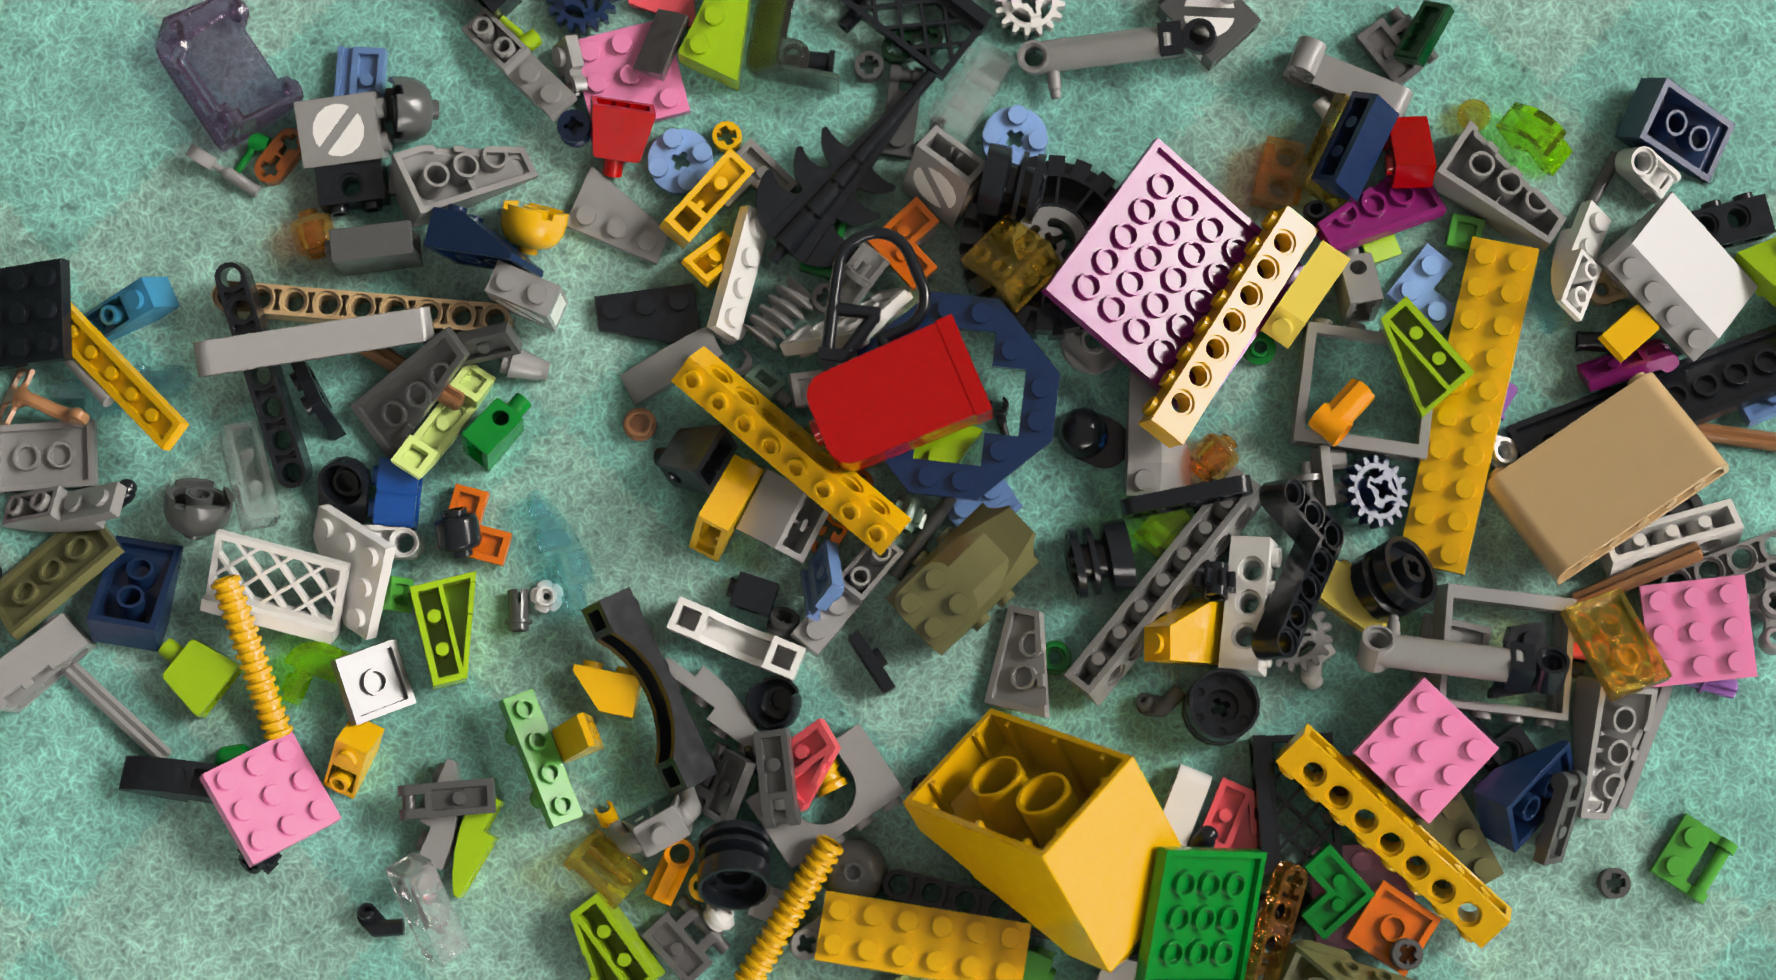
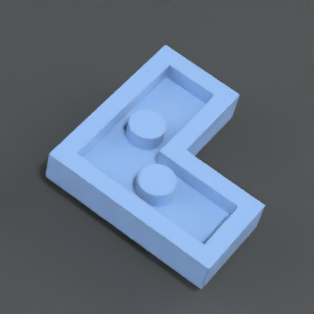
[1385,243,1456,333]

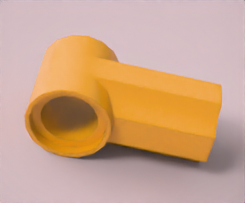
[1307,378,1375,447]
[644,837,695,906]

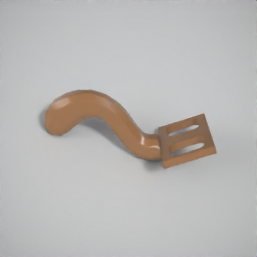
[0,368,90,426]

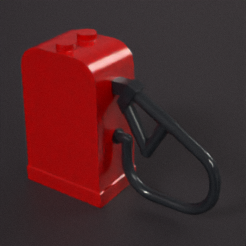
[806,227,993,472]

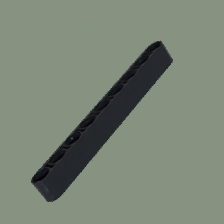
[883,869,1142,963]

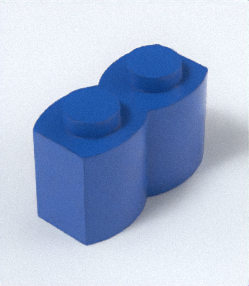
[368,458,423,530]

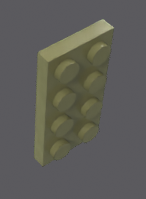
[0,524,125,641]
[1379,784,1504,889]

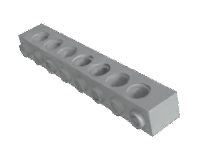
[1064,467,1262,707]

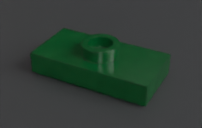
[1393,0,1455,67]

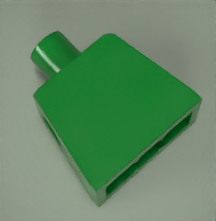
[461,393,532,472]

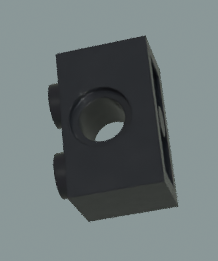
[314,159,391,217]

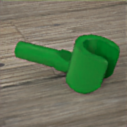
[234,133,272,174]

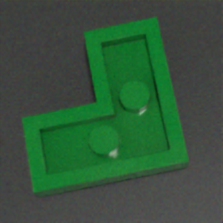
[1299,842,1376,940]

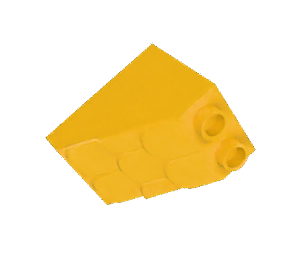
[903,708,1182,973]

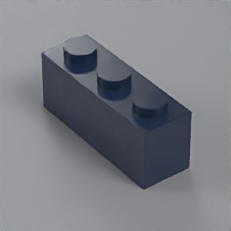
[1311,91,1399,202]

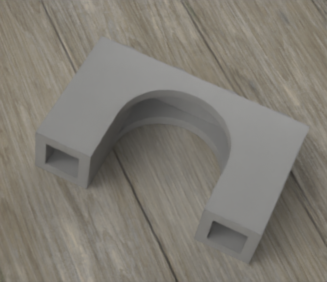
[746,723,905,870]

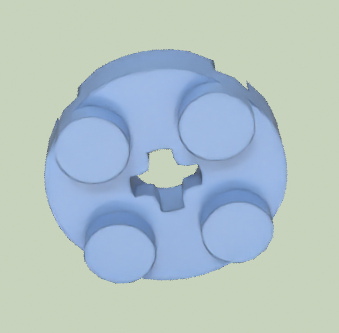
[982,105,1048,164]
[648,128,714,196]

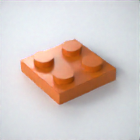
[1344,880,1441,977]

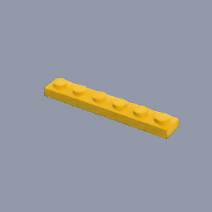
[71,302,189,451]

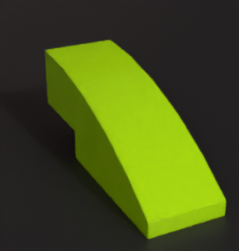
[452,797,505,898]

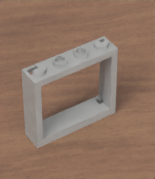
[1288,318,1433,463]
[1428,583,1577,727]

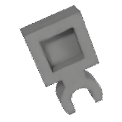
[552,35,588,97]

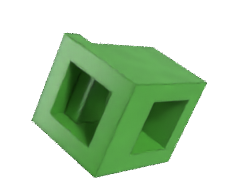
[1023,945,1057,980]

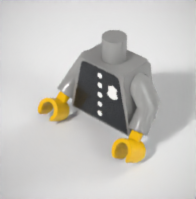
[594,786,702,858]

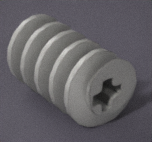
[743,276,814,350]

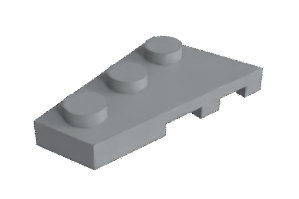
[567,165,669,265]
[984,605,1050,719]

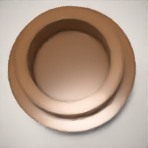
[623,408,657,441]

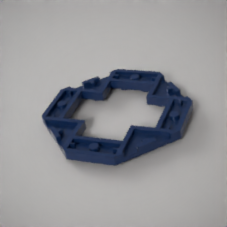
[857,291,1060,501]

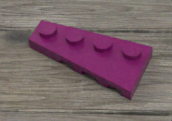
[1315,175,1447,253]

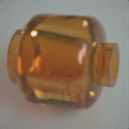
[290,208,335,260]
[1189,433,1239,482]

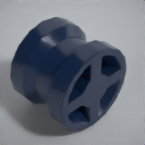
[557,109,591,148]

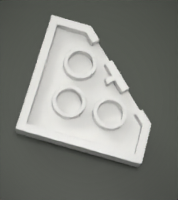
[780,286,913,358]
[313,504,396,640]

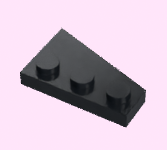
[594,283,700,344]

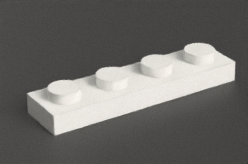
[707,205,767,341]

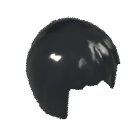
[745,675,802,731]

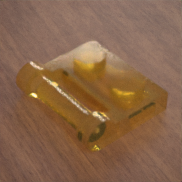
[562,828,649,910]

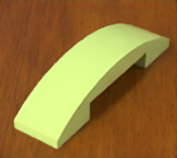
[391,364,496,480]

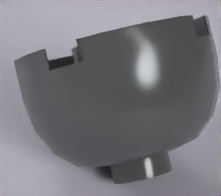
[385,76,439,143]
[164,478,234,540]
[822,838,888,898]

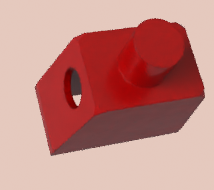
[590,95,656,178]

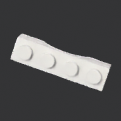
[666,596,807,682]

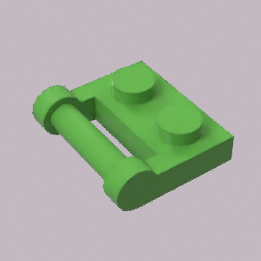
[1648,813,1738,905]

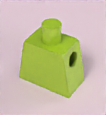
[158,638,244,718]

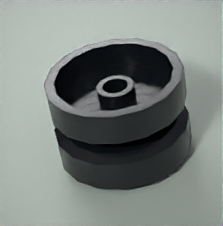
[1350,536,1437,623]

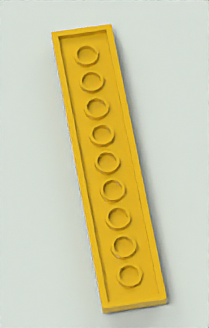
[1403,236,1540,576]

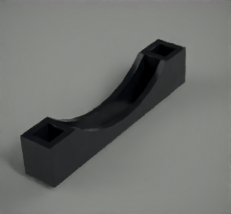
[581,587,718,797]

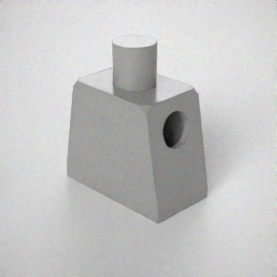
[1334,247,1384,326]

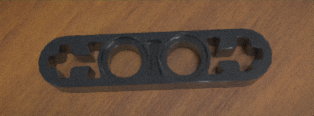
[1120,475,1253,519]

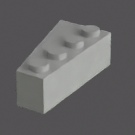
[1433,120,1567,256]

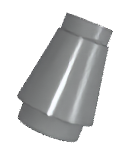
[499,349,551,381]

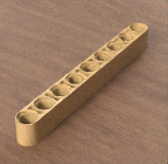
[211,281,514,333]

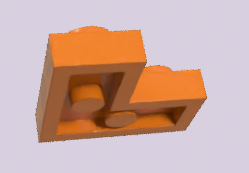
[867,196,939,291]
[437,483,513,567]

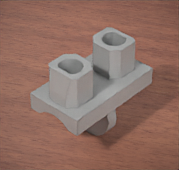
[827,242,890,304]
[1293,445,1347,509]

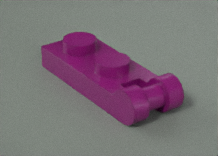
[1576,339,1679,392]

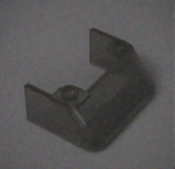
[745,0,840,94]

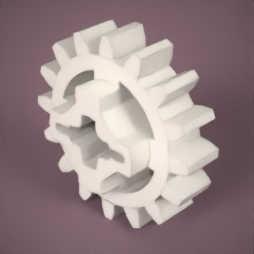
[993,0,1065,40]

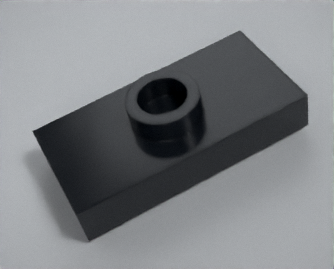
[848,630,896,695]

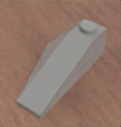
[391,145,538,228]
[1123,368,1192,496]
[1572,676,1658,820]

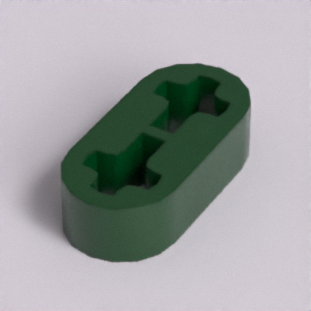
[882,27,943,65]

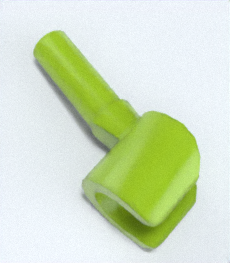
[499,15,542,51]

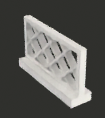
[200,529,351,645]

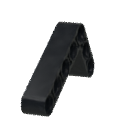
[1252,477,1344,661]

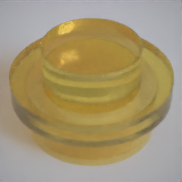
[1457,99,1491,131]

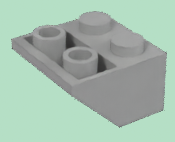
[735,468,829,563]

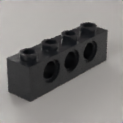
[1637,192,1776,249]

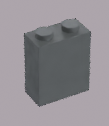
[325,220,424,276]

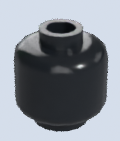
[434,507,482,559]

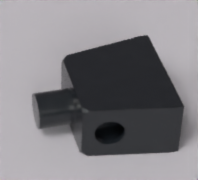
[653,424,739,495]

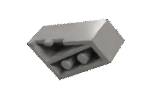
[0,613,97,713]

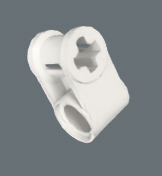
[1614,146,1681,204]
[363,525,425,561]

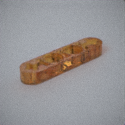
[1245,861,1308,980]

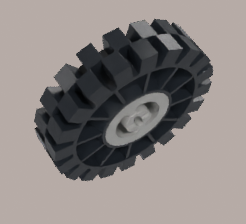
[959,155,1116,341]

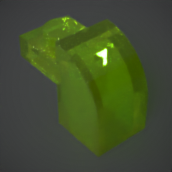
[1495,102,1573,176]
[1132,509,1192,558]
[281,641,351,706]

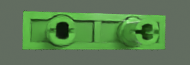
[498,688,584,830]

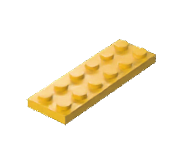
[814,891,1032,980]

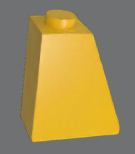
[689,454,764,562]
[1144,598,1224,666]

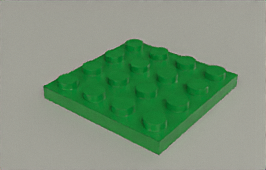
[1135,846,1267,980]

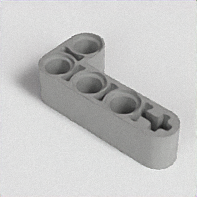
[1282,36,1413,117]

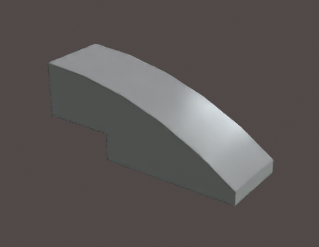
[620,326,724,406]

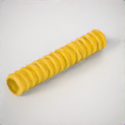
[211,574,293,740]
[734,835,844,980]

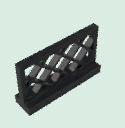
[838,0,992,81]
[1248,732,1343,875]

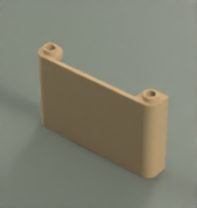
[1485,372,1729,586]

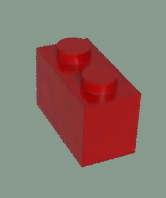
[1382,116,1437,189]

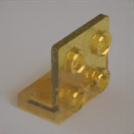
[961,214,1061,313]

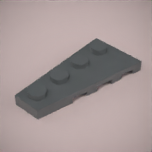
[350,327,470,458]

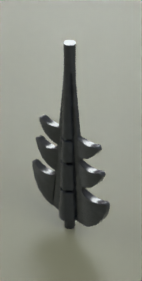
[755,70,936,269]

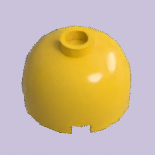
[500,200,569,255]

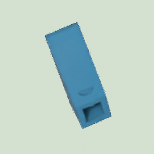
[84,277,180,342]

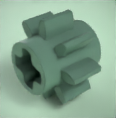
[890,494,927,536]

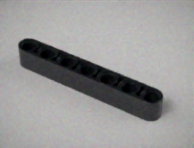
[214,262,313,488]

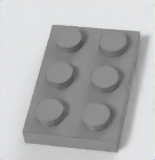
[0,419,99,494]

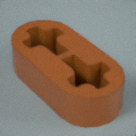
[254,128,302,186]

